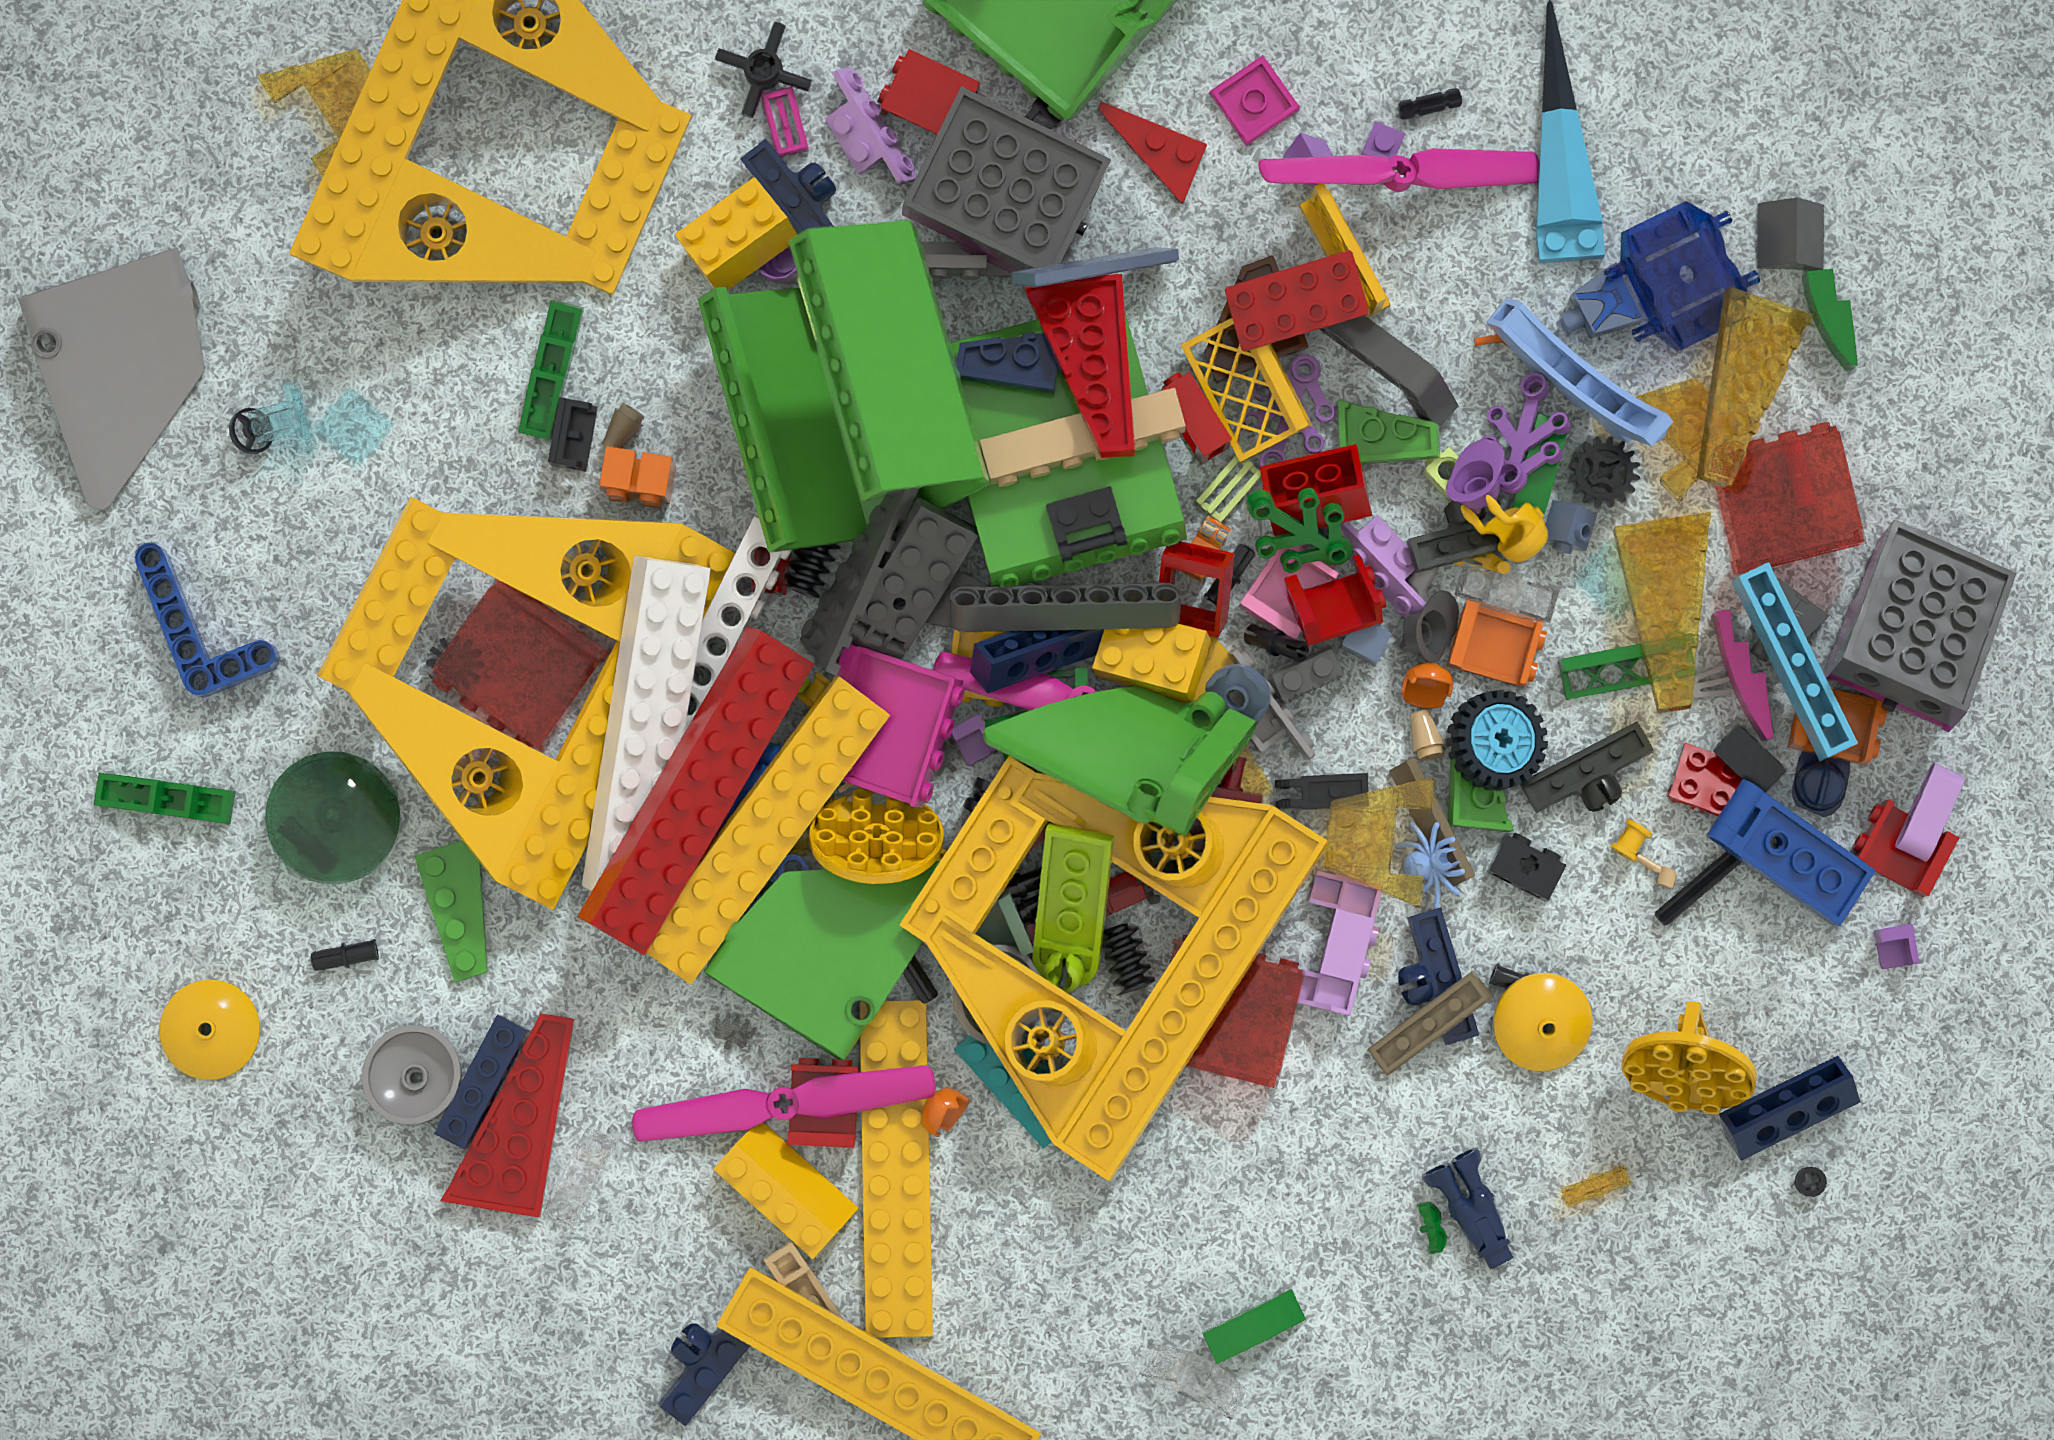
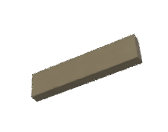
[1389,757,1475,886]
[1367,970,1494,1076]

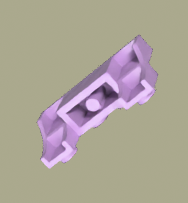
[1283,870,1383,1016]

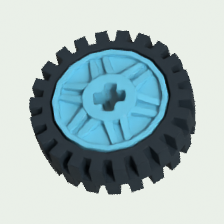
[1446,690,1548,790]

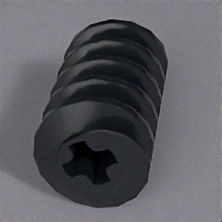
[783,543,841,598]
[1102,923,1155,996]

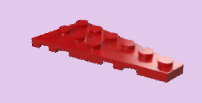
[441,1013,575,1218]

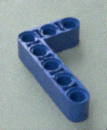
[134,542,280,698]

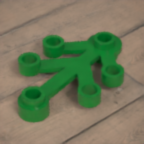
[1246,488,1353,573]

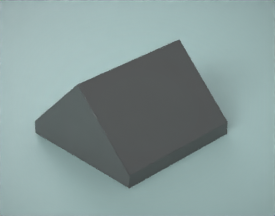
[1757,197,1824,270]

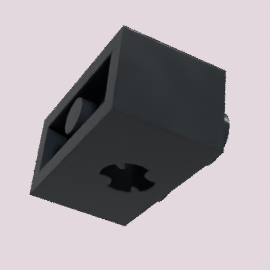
[1486,833,1566,902]

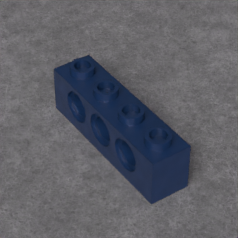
[970,629,1104,694]
[434,1014,531,1149]
[1719,1055,1860,1161]

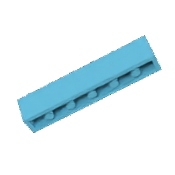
[1731,562,1858,761]

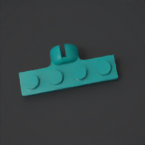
[954,1035,1052,1149]

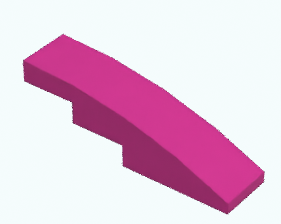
[1712,610,1773,741]

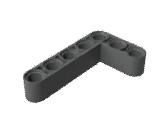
[1319,316,1459,428]

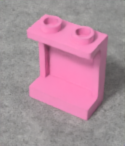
[1239,544,1339,639]

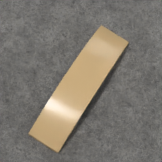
[763,1241,843,1319]

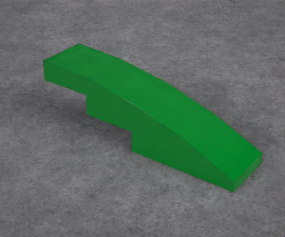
[518,300,584,440]
[94,773,236,824]

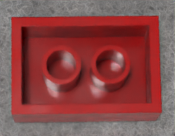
[1260,444,1373,536]

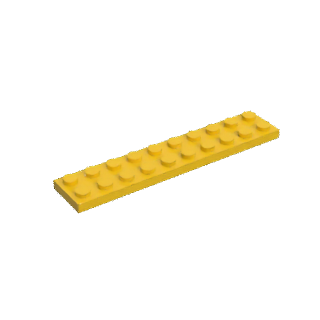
[646,675,890,985]
[859,1000,933,1338]
[716,1266,1041,1440]

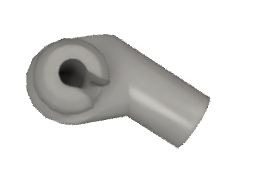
[1408,568,1438,603]

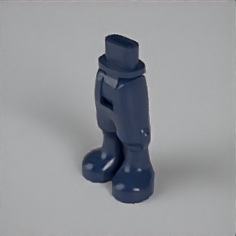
[1421,1147,1513,1269]

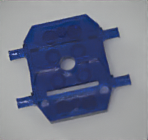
[1604,201,1760,352]

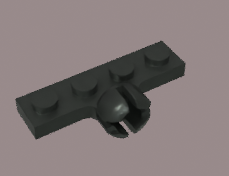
[1406,501,1500,573]
[1520,721,1654,814]

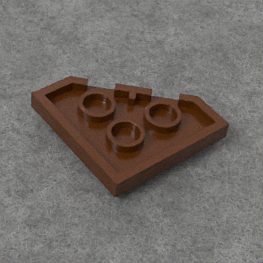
[1204,255,1309,383]

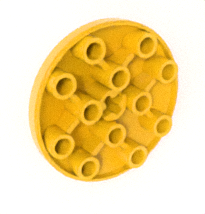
[810,788,944,884]
[1621,1001,1757,1115]

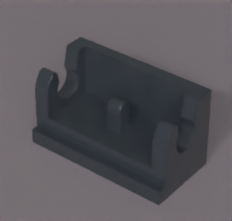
[548,397,598,472]
[1713,723,1787,793]

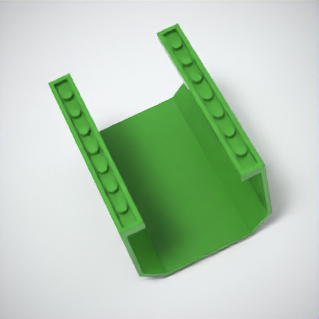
[697,220,990,553]

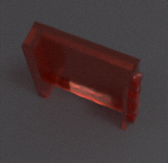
[428,579,609,751]
[1170,935,1306,1089]

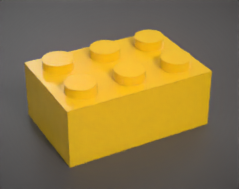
[674,177,797,291]
[1092,624,1212,703]

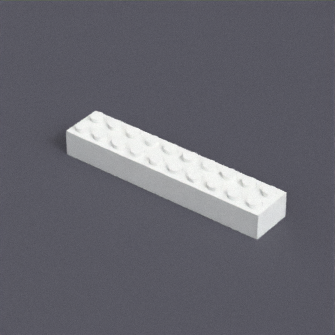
[582,555,711,891]

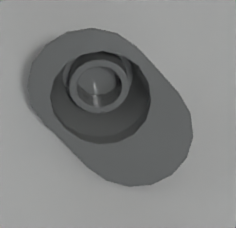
[1400,590,1459,663]

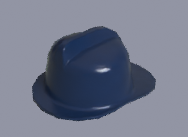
[1792,751,1850,817]

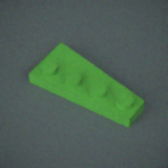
[414,840,488,983]

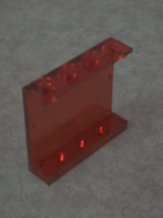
[1706,422,1867,576]

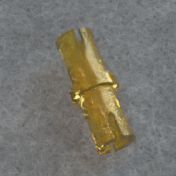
[1560,1165,1631,1208]

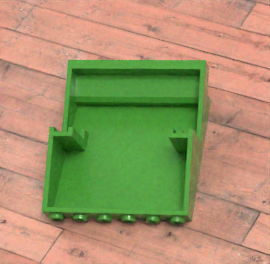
[922,0,1178,121]
[951,313,1187,587]

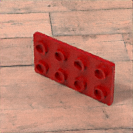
[1225,250,1370,351]

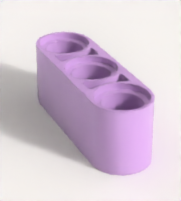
[1895,762,1965,862]

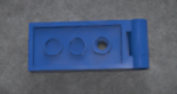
[1706,779,1876,926]

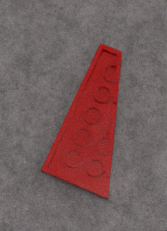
[1022,274,1135,458]

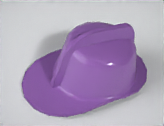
[1446,439,1505,514]

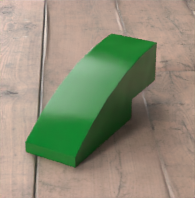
[1802,269,1858,370]
[1511,413,1567,518]
[1201,1289,1306,1364]

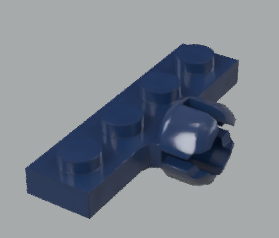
[740,138,836,234]
[1398,907,1480,1045]
[658,1323,750,1426]

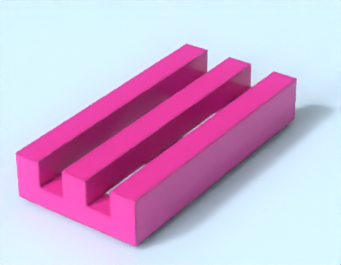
[761,86,809,158]

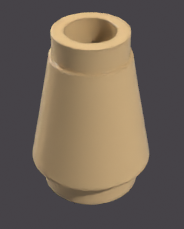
[1410,710,1445,761]

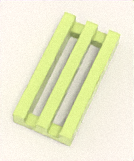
[1195,455,1261,523]

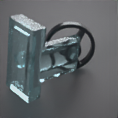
[229,381,317,454]

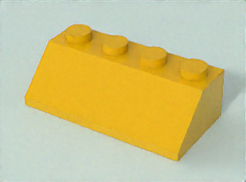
[713,1122,859,1259]

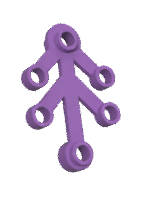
[1243,354,1335,466]
[1480,372,1571,494]

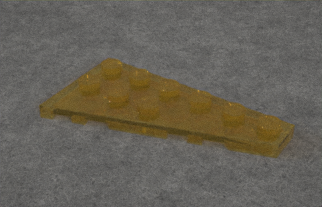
[1696,287,1814,487]
[1613,512,1711,714]

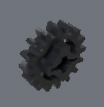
[1567,436,1640,508]

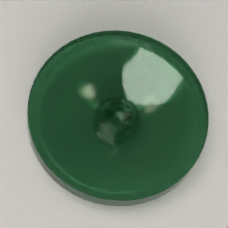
[265,751,400,884]

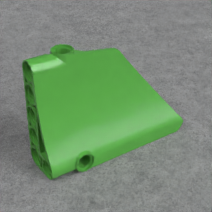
[983,686,1257,837]
[703,861,940,1061]

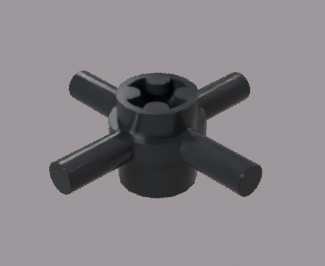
[715,22,812,118]

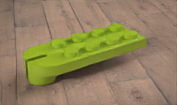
[1033,823,1114,994]

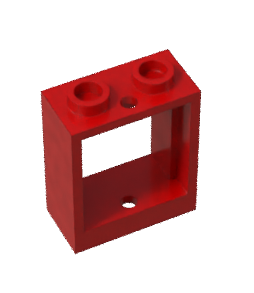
[1161,372,1232,465]
[1159,541,1235,637]

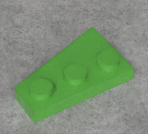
[1338,399,1440,465]

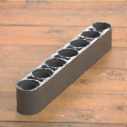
[950,583,1182,632]

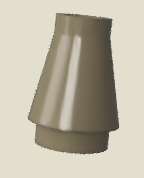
[601,403,645,448]

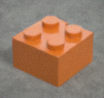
[599,446,676,508]

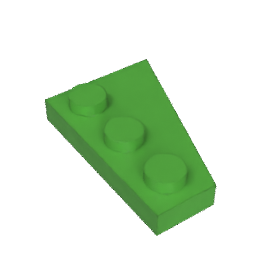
[1448,747,1514,832]

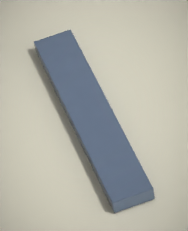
[1011,247,1179,287]

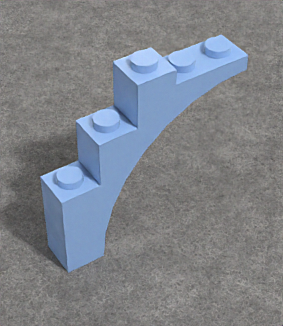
[1486,298,1674,446]

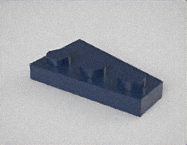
[956,332,1058,394]

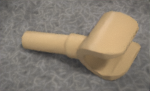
[1636,853,1677,889]

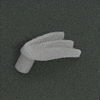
[1674,665,1731,699]

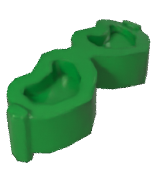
[1417,1202,1447,1254]

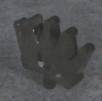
[934,736,961,777]
[714,1012,758,1050]

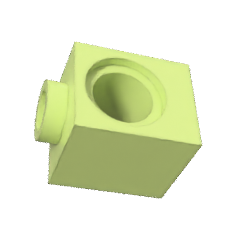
[1422,447,1458,502]

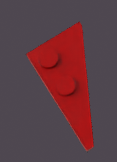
[1098,101,1207,204]

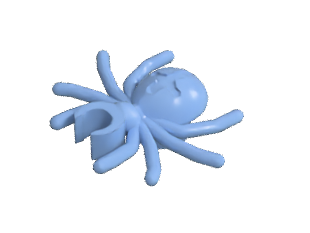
[1395,821,1465,909]

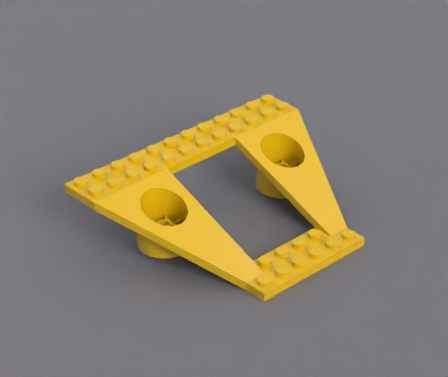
[289,0,692,296]
[316,497,736,910]
[899,756,1330,1182]

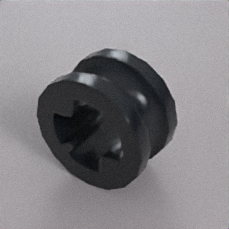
[1794,1167,1827,1197]

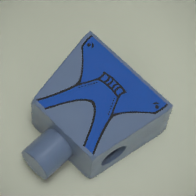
[1559,262,1645,339]

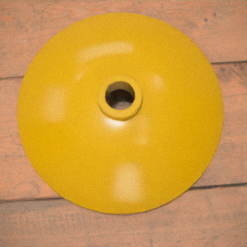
[1493,973,1593,1071]
[159,980,260,1080]

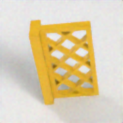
[1299,184,1391,318]
[1181,318,1313,463]

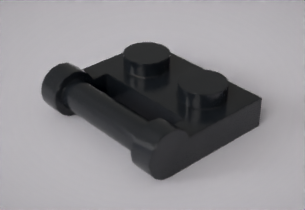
[1046,486,1127,562]

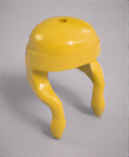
[1460,495,1548,563]

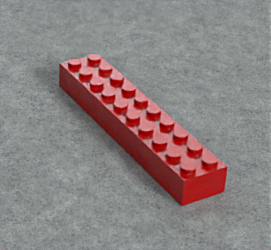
[577,626,814,956]

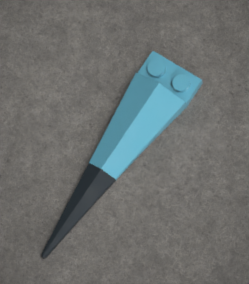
[1535,0,1605,263]

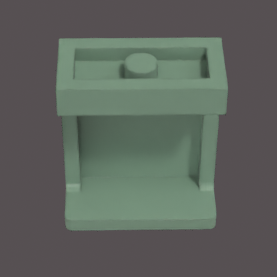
[976,886,1034,957]

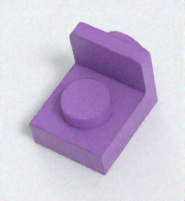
[1361,121,1406,158]

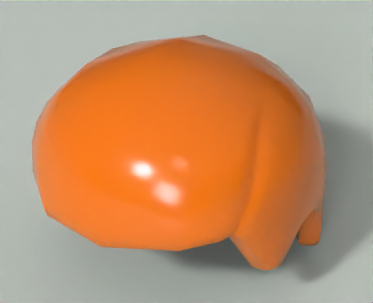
[1401,663,1454,709]
[921,1087,970,1137]

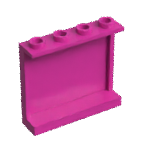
[837,644,965,807]

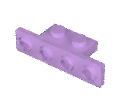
[825,67,917,185]
[1319,515,1426,619]

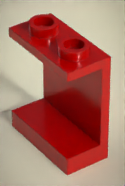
[878,49,980,135]
[1284,554,1386,646]
[1852,799,1960,897]
[787,1058,859,1148]

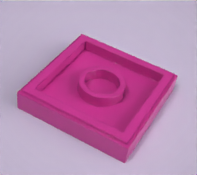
[1209,55,1300,147]

